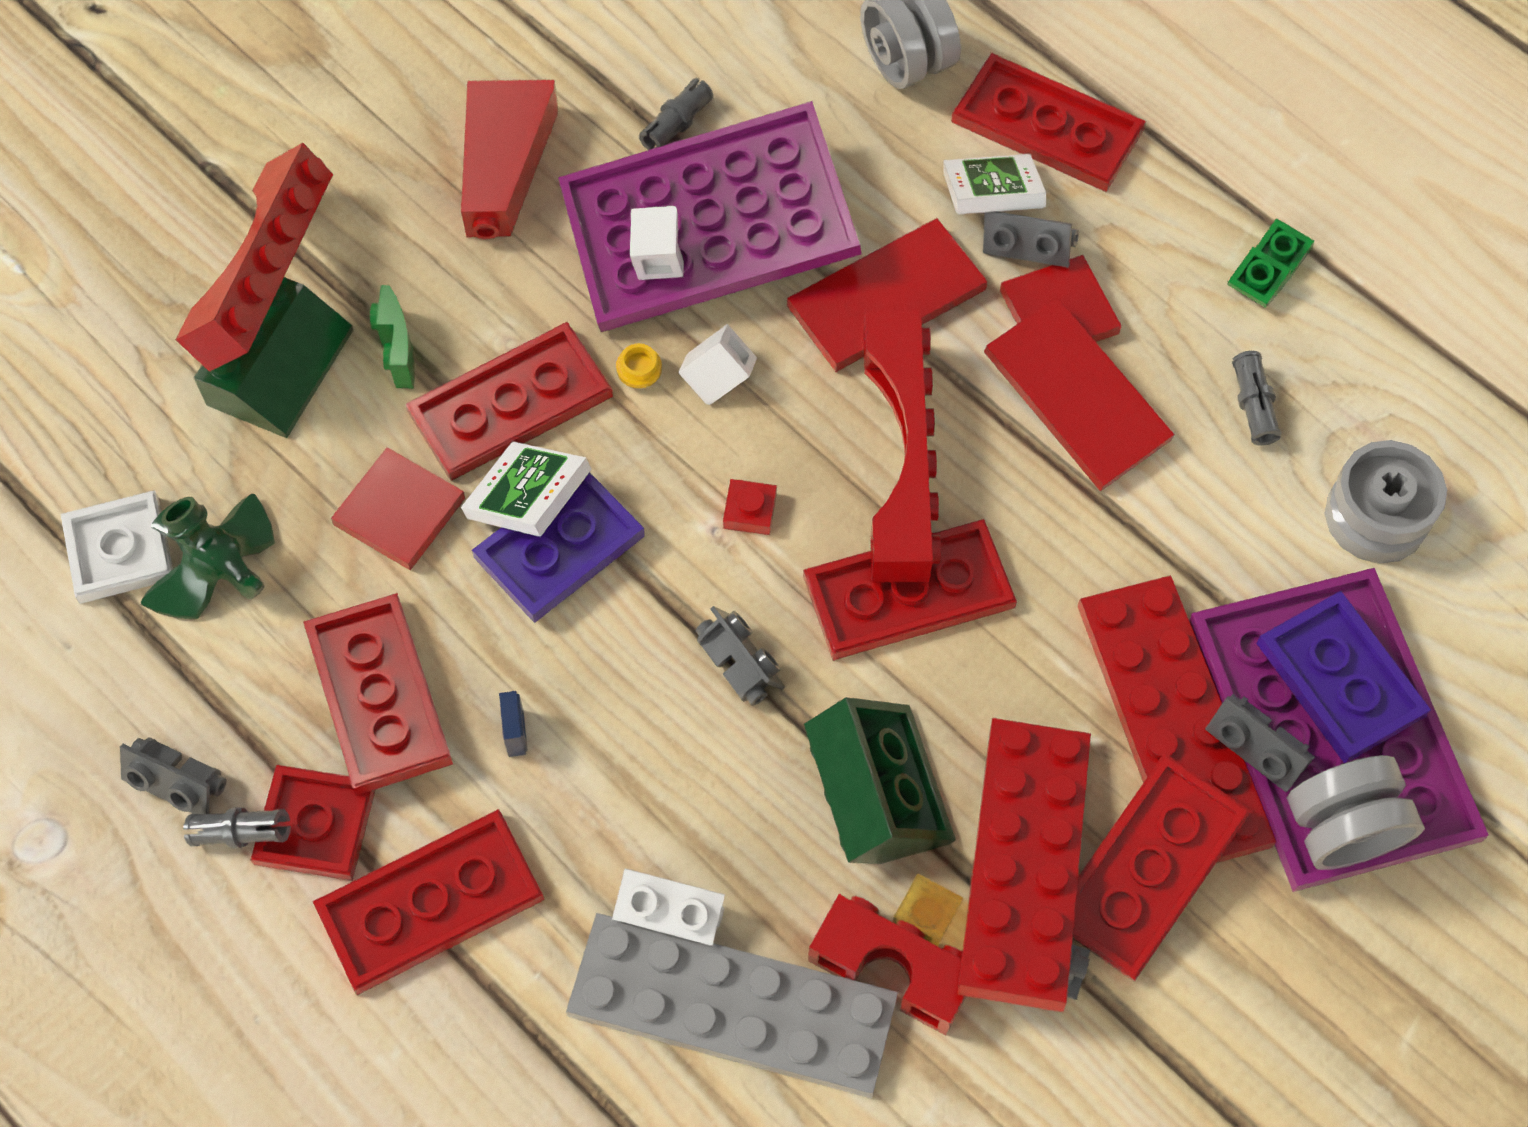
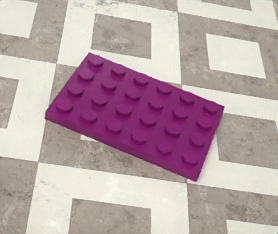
[558,101,862,333]
[1189,568,1489,892]

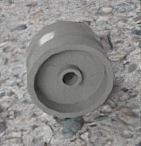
[860,0,961,89]
[1325,440,1447,564]
[1287,755,1425,870]

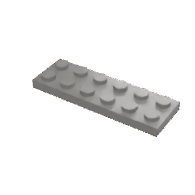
[566,913,898,1098]

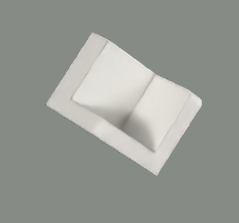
[630,206,684,280]
[678,324,757,405]

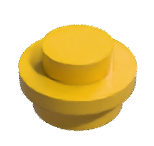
[616,343,662,388]

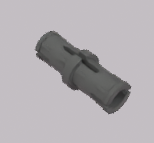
[639,78,713,150]
[1232,351,1282,446]
[183,807,291,848]

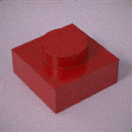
[723,479,777,535]

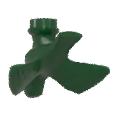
[141,494,275,619]

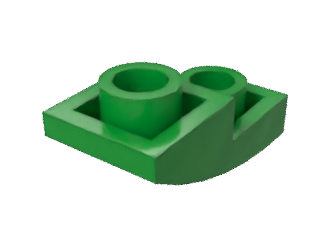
[1227,218,1315,308]
[370,285,415,389]

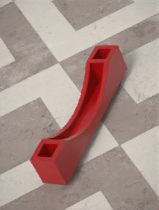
[175,143,333,372]
[863,309,941,583]

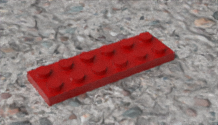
[1077,575,1276,863]
[957,718,1091,1012]

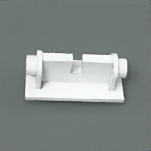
[612,868,725,946]

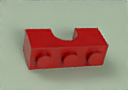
[808,894,967,1036]

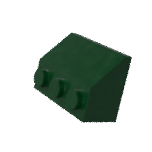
[194,277,354,438]
[804,697,956,864]

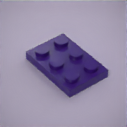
[472,472,645,623]
[1256,591,1431,764]

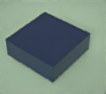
[499,691,528,757]

